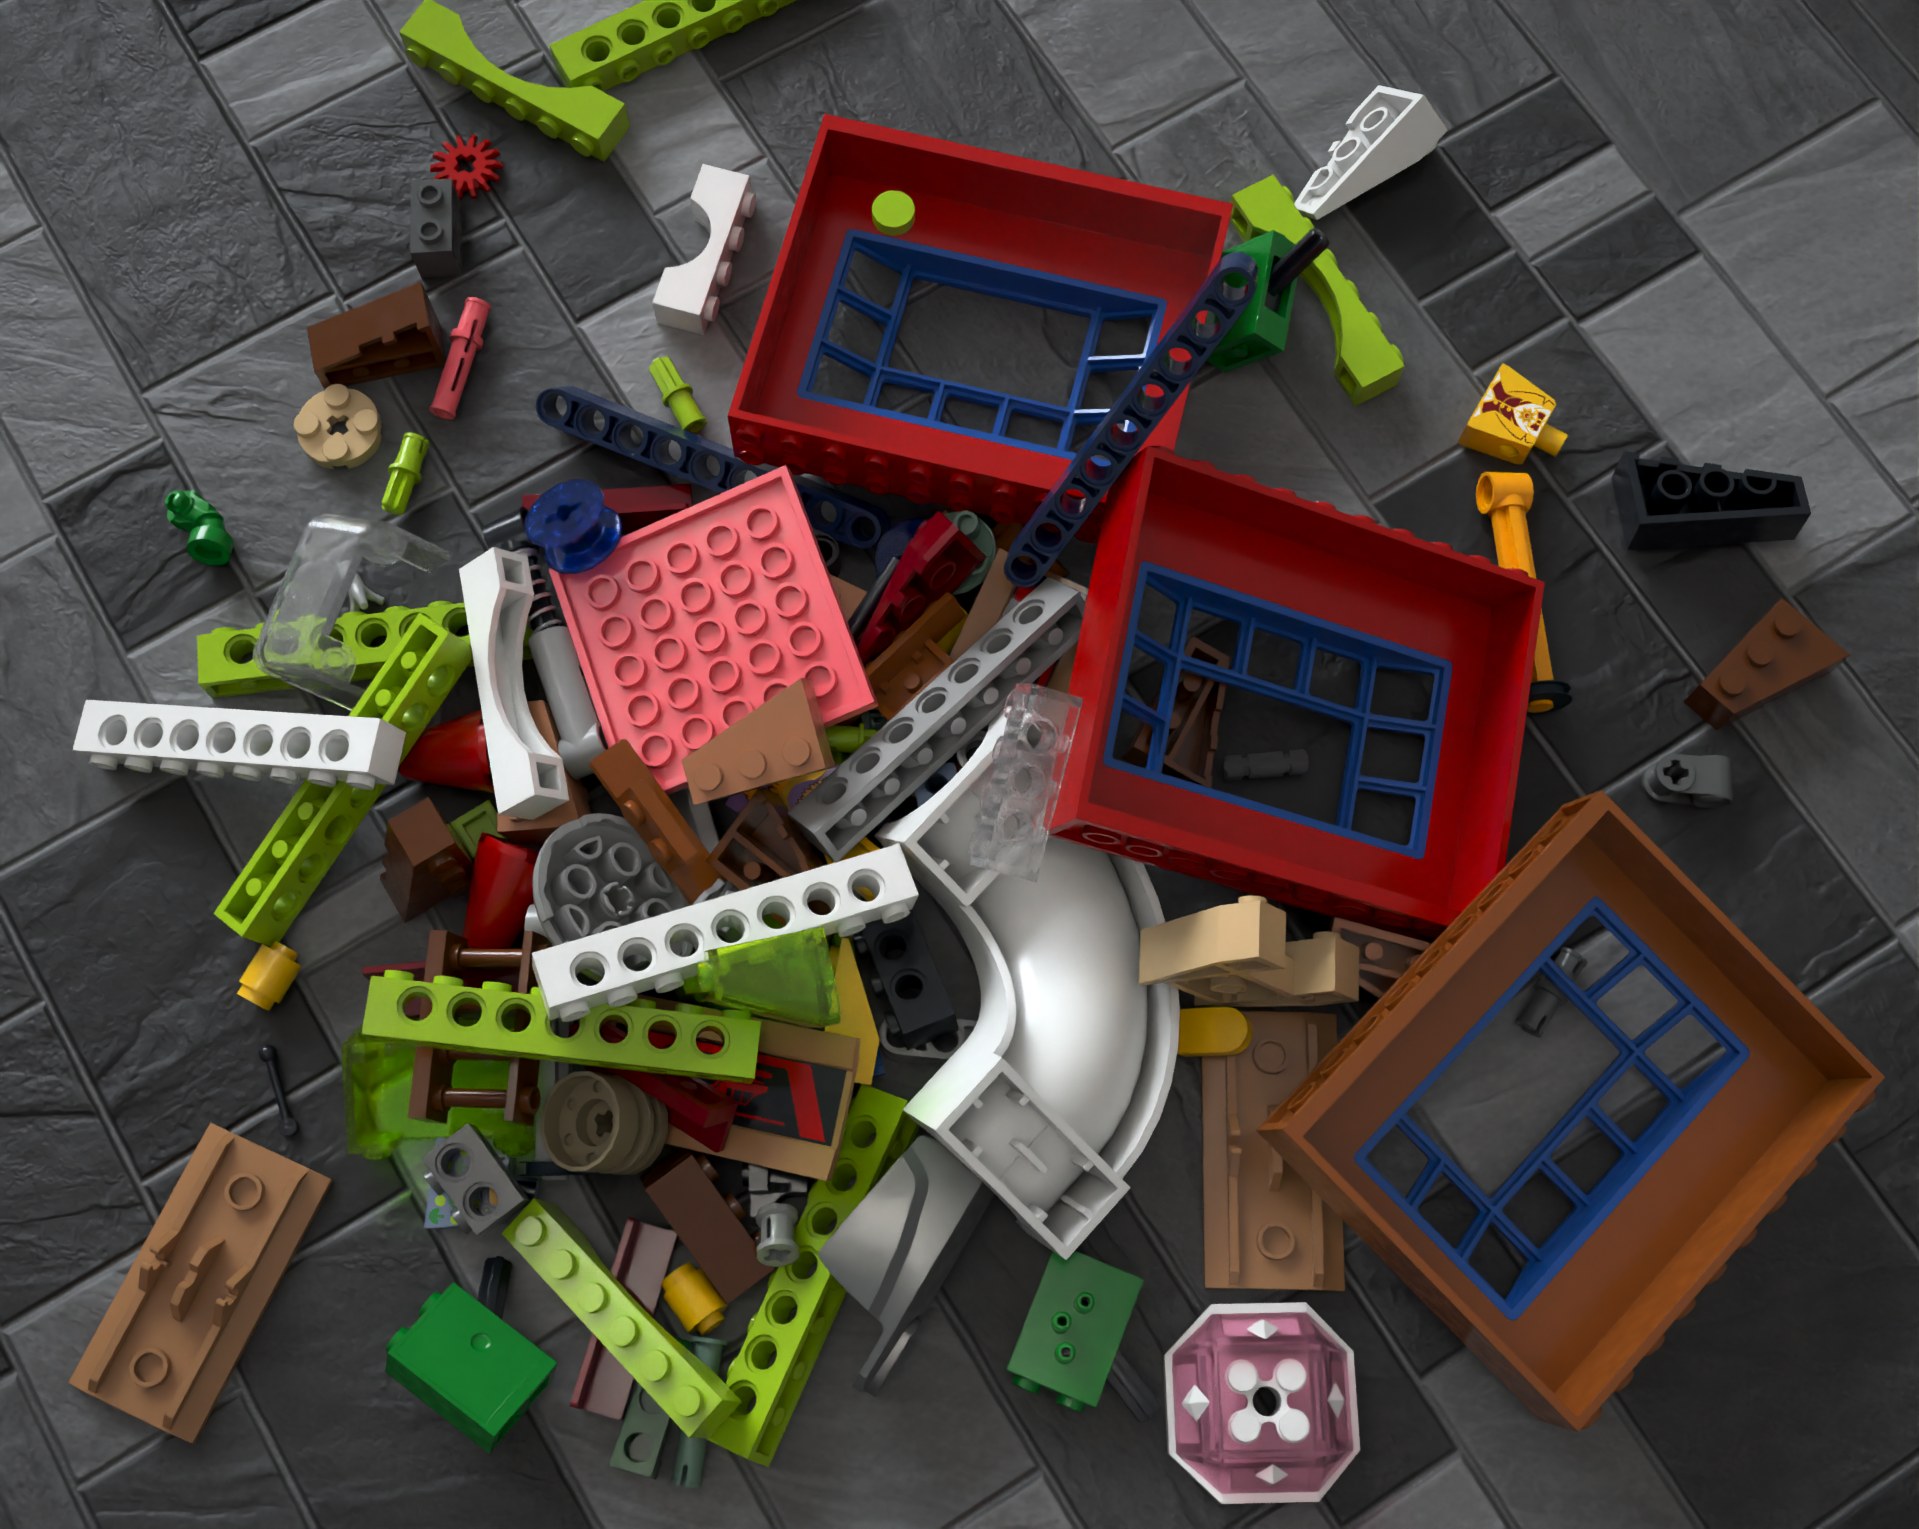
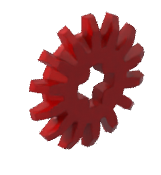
[430,135,503,199]

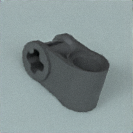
[1641,753,1733,808]

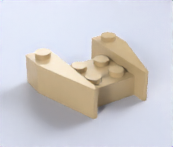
[1138,895,1359,1008]

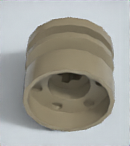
[540,1071,668,1175]

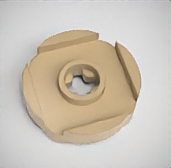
[293,384,382,469]

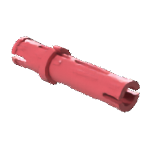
[429,297,492,420]

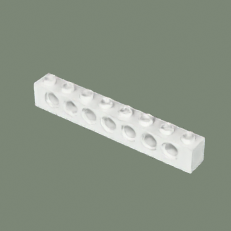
[73,700,406,790]
[532,843,919,1022]

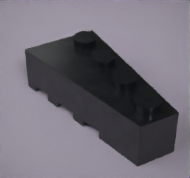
[1611,451,1811,550]

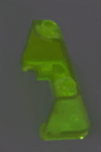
[683,926,841,1028]
[341,1017,536,1159]

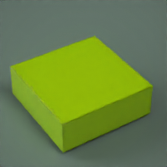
[451,800,511,861]

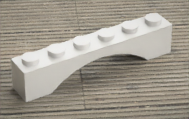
[459,547,569,820]

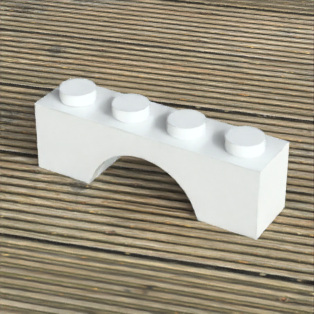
[652,164,756,335]

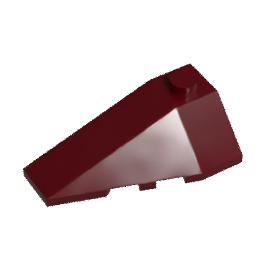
[857,511,987,666]

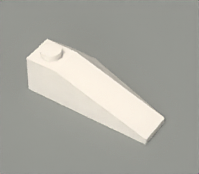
[1295,85,1448,220]

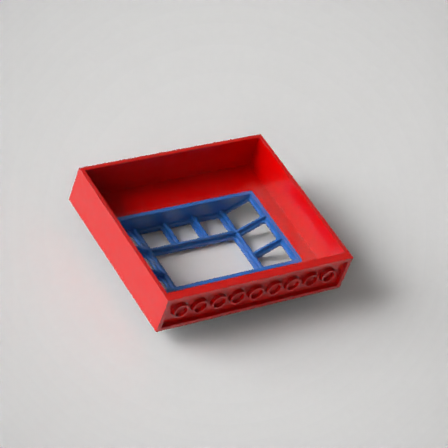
[727,114,1233,543]
[1040,446,1545,943]

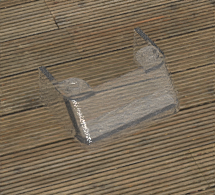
[253,513,452,711]

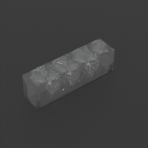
[968,683,1084,882]

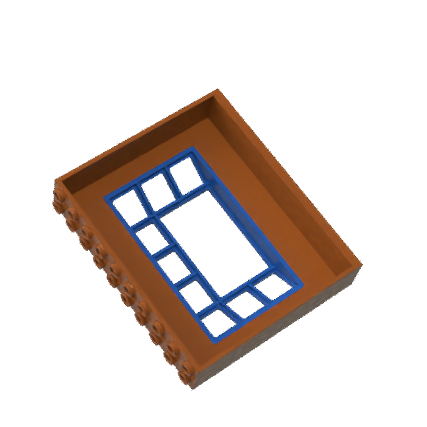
[1256,790,1885,1432]

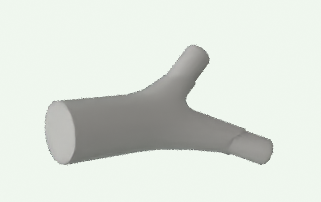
[338,562,385,612]

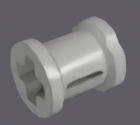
[756,1203,799,1267]

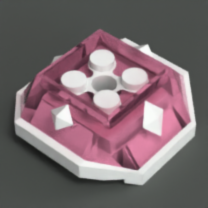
[1163,1302,1360,1504]

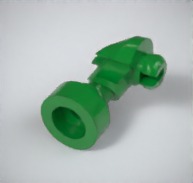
[165,490,234,565]

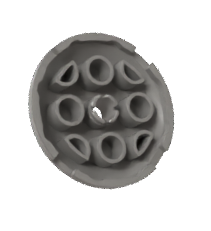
[532,813,693,983]

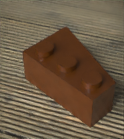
[307,281,446,389]
[1683,598,1850,730]
[1122,636,1230,788]
[380,797,474,923]
[640,1147,774,1305]

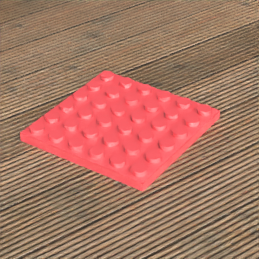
[548,465,879,796]

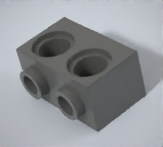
[410,179,462,278]
[421,1123,531,1236]

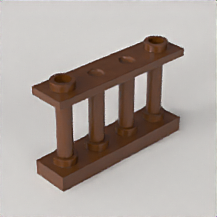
[408,930,552,1126]

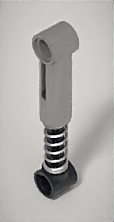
[483,507,608,780]

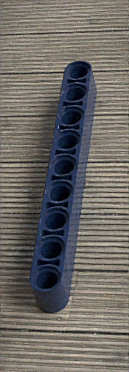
[1004,252,1259,588]
[536,385,891,549]

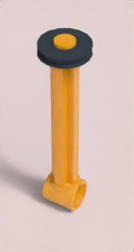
[1476,472,1573,716]

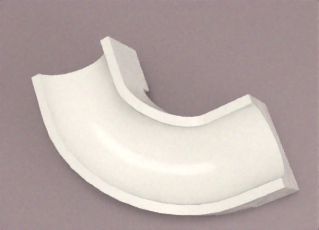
[874,709,1180,1260]

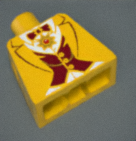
[1458,363,1568,465]

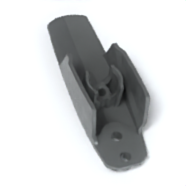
[818,1135,995,1397]

